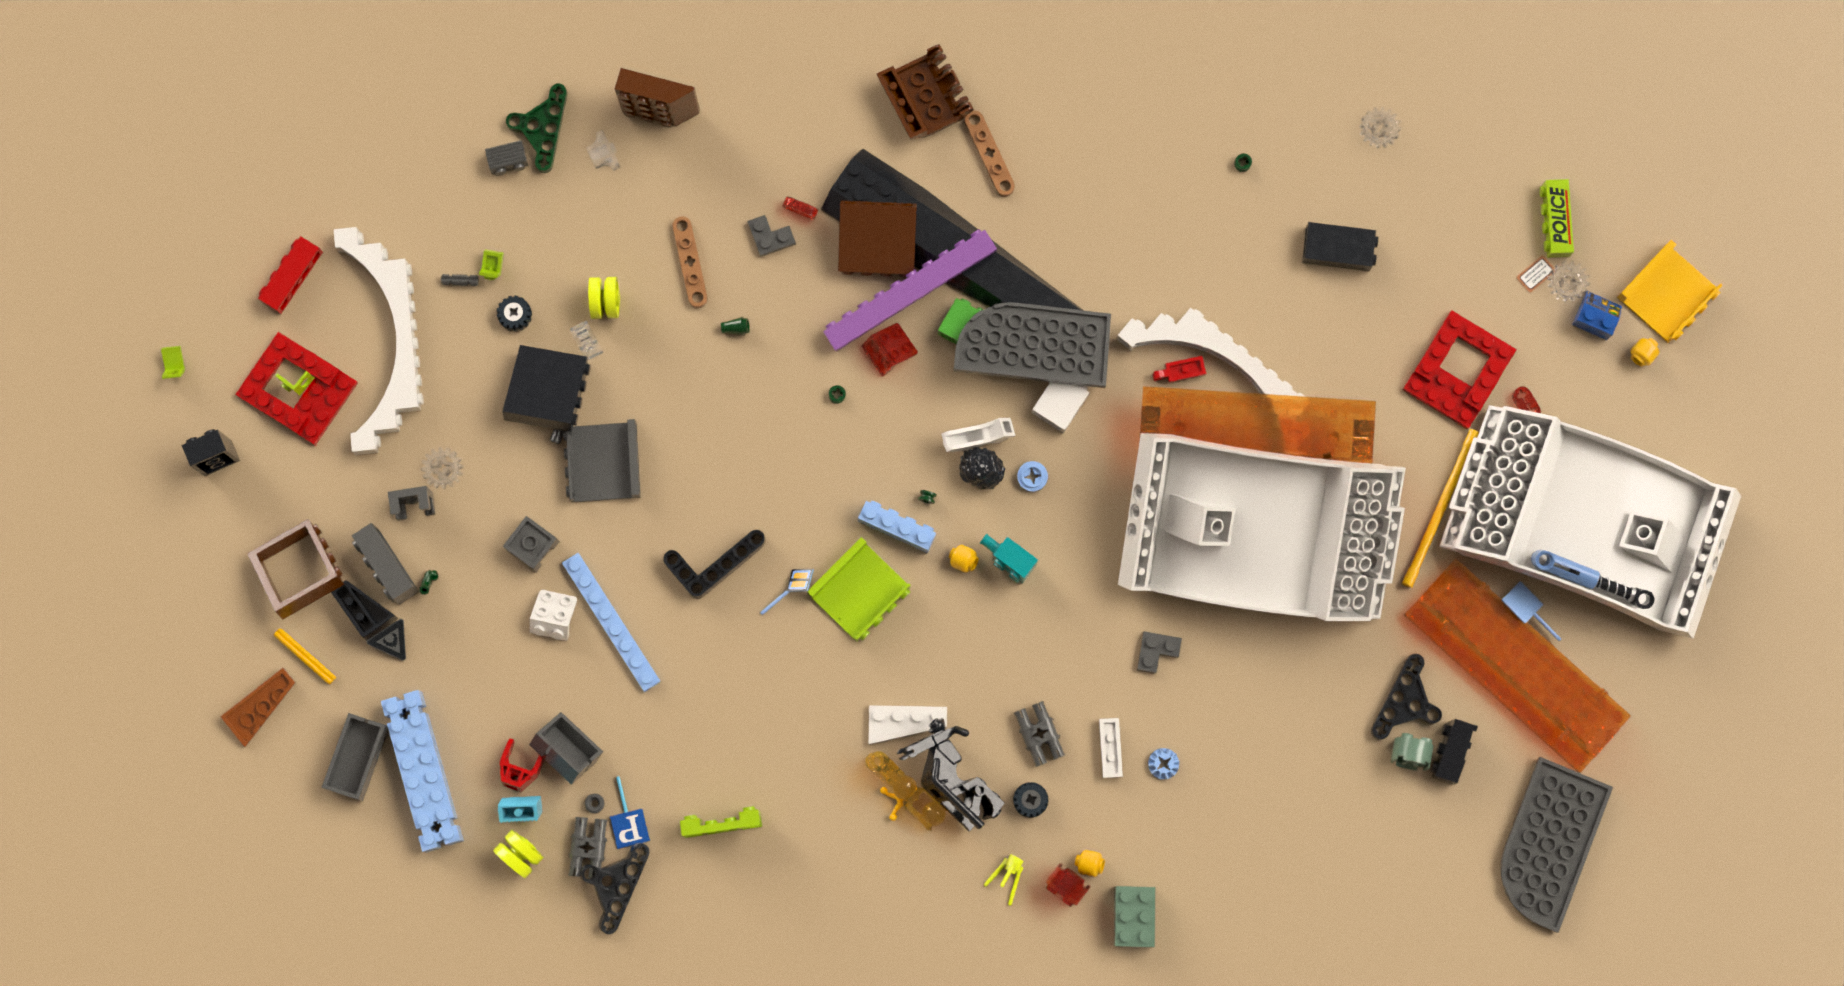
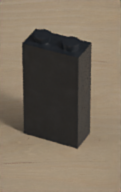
[1302,222,1379,271]

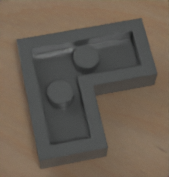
[748,215,796,257]
[1137,631,1182,673]

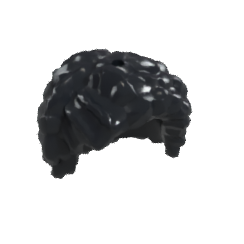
[959,447,1005,490]

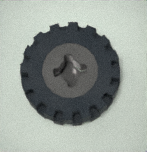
[1013,782,1048,818]

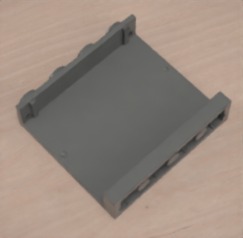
[563,419,641,502]

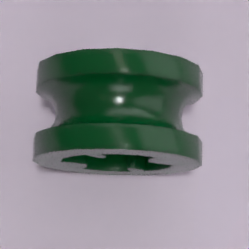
[1234,153,1252,172]
[829,385,846,404]
[918,490,937,504]

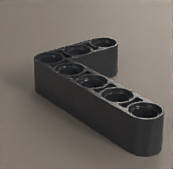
[663,530,766,599]

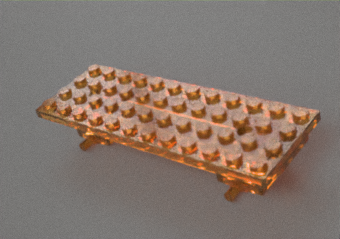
[1139,386,1376,464]
[1404,558,1631,773]

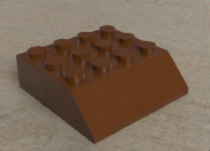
[615,68,700,127]

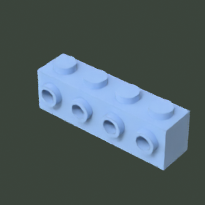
[858,500,936,553]

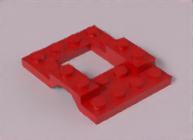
[1402,310,1517,430]
[235,332,358,446]

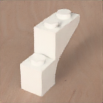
[941,418,1016,452]

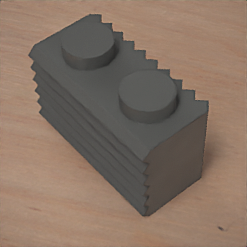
[485,140,529,176]

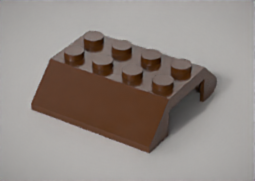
[876,44,974,140]

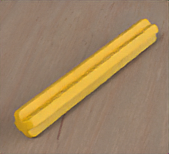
[274,628,336,684]

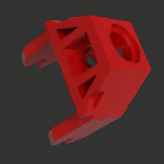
[499,738,546,792]

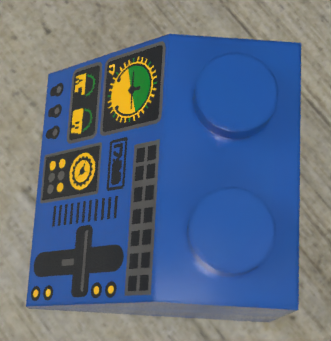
[1572,291,1622,340]

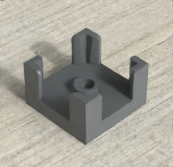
[388,486,436,520]
[503,516,560,572]

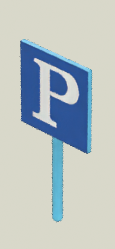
[610,776,650,849]

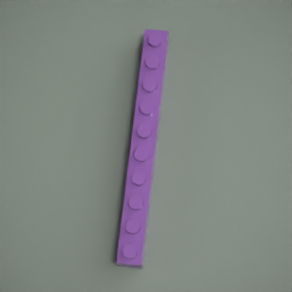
[823,229,997,351]

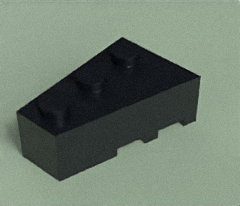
[331,580,399,641]
[1430,719,1478,785]

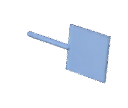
[1501,581,1561,641]

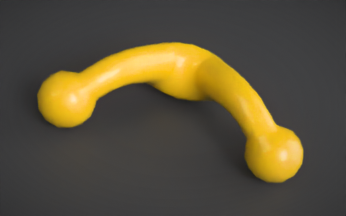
[880,787,906,821]

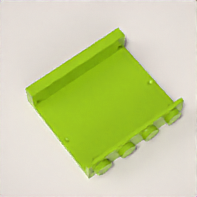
[807,537,911,642]

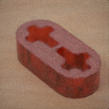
[782,196,819,220]
[1512,386,1541,414]

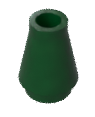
[721,317,750,335]

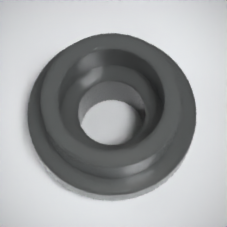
[585,793,605,813]

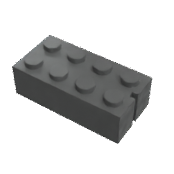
[351,523,419,604]
[321,713,388,801]

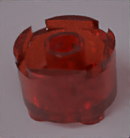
[1045,863,1091,907]

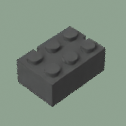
[529,712,603,785]

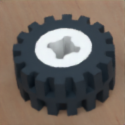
[497,295,532,332]

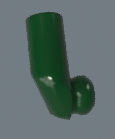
[419,570,438,595]

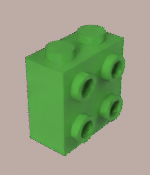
[938,298,984,344]

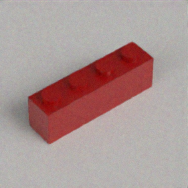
[258,236,323,314]

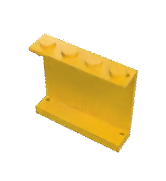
[1617,240,1722,343]

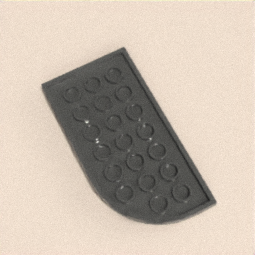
[953,302,1111,388]
[1500,757,1613,933]

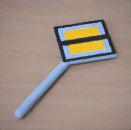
[760,569,814,615]

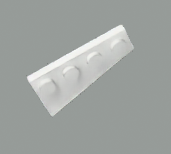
[869,705,947,745]

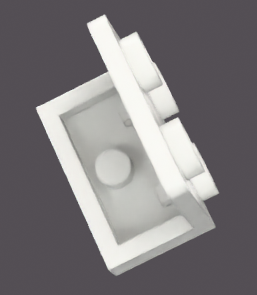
[530,590,577,641]

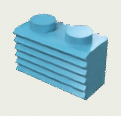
[498,796,543,823]

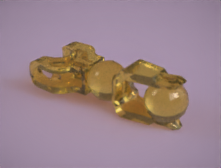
[865,751,947,831]

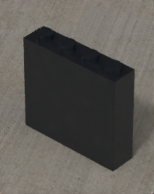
[502,345,591,432]

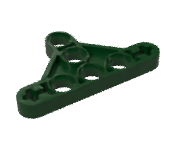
[506,83,567,173]

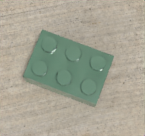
[1114,886,1155,947]

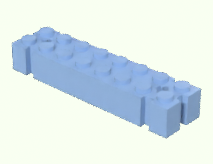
[381,690,464,853]

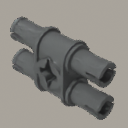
[1014,701,1065,767]
[568,817,607,878]

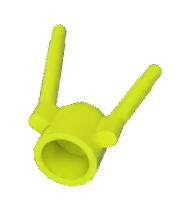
[984,854,1024,906]

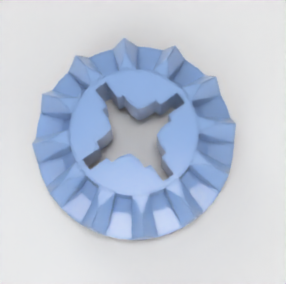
[1017,461,1048,492]
[1148,748,1179,779]

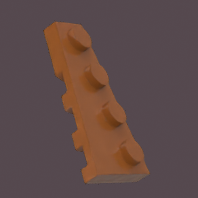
[220,668,296,747]

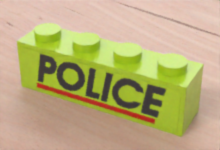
[1540,179,1574,258]

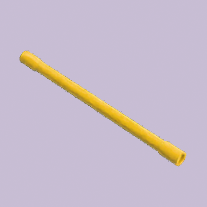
[1402,429,1479,588]

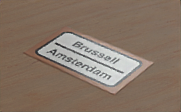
[1516,255,1557,293]

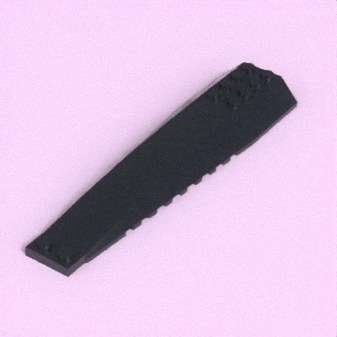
[821,149,1083,310]

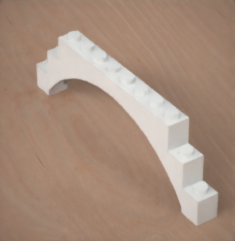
[334,227,424,455]
[1117,308,1310,457]

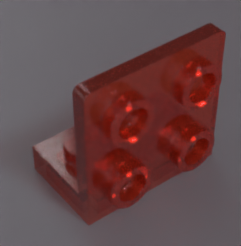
[861,323,918,377]

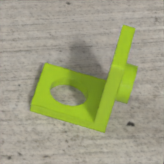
[161,346,185,379]
[275,371,314,396]

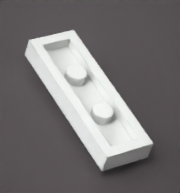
[1099,718,1123,778]

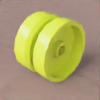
[588,277,620,319]
[493,829,544,879]

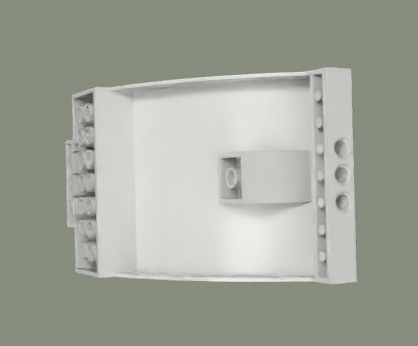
[1439,405,1741,639]
[1118,433,1406,621]

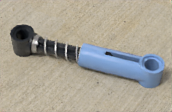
[1531,549,1655,609]

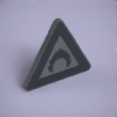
[367,618,406,661]

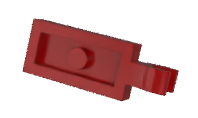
[1152,356,1207,383]

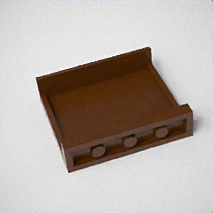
[838,201,917,277]

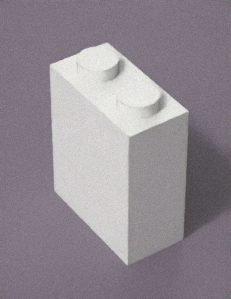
[1032,382,1089,434]

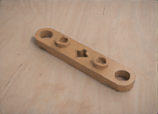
[965,111,1015,197]
[673,216,708,308]

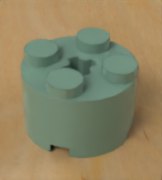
[1391,733,1434,771]

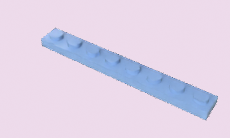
[562,553,661,692]

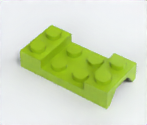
[680,806,762,838]

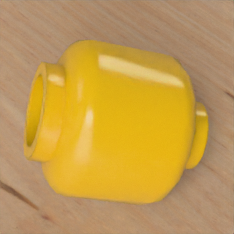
[1630,338,1660,367]
[949,544,979,573]
[1075,850,1105,877]

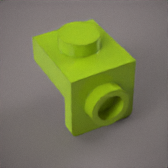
[479,249,504,280]

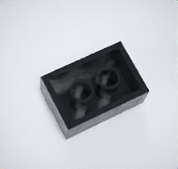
[181,429,240,476]

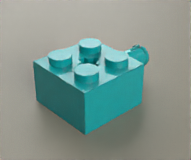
[980,534,1038,583]

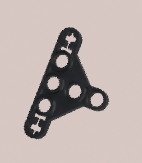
[1371,654,1442,740]
[579,842,650,934]

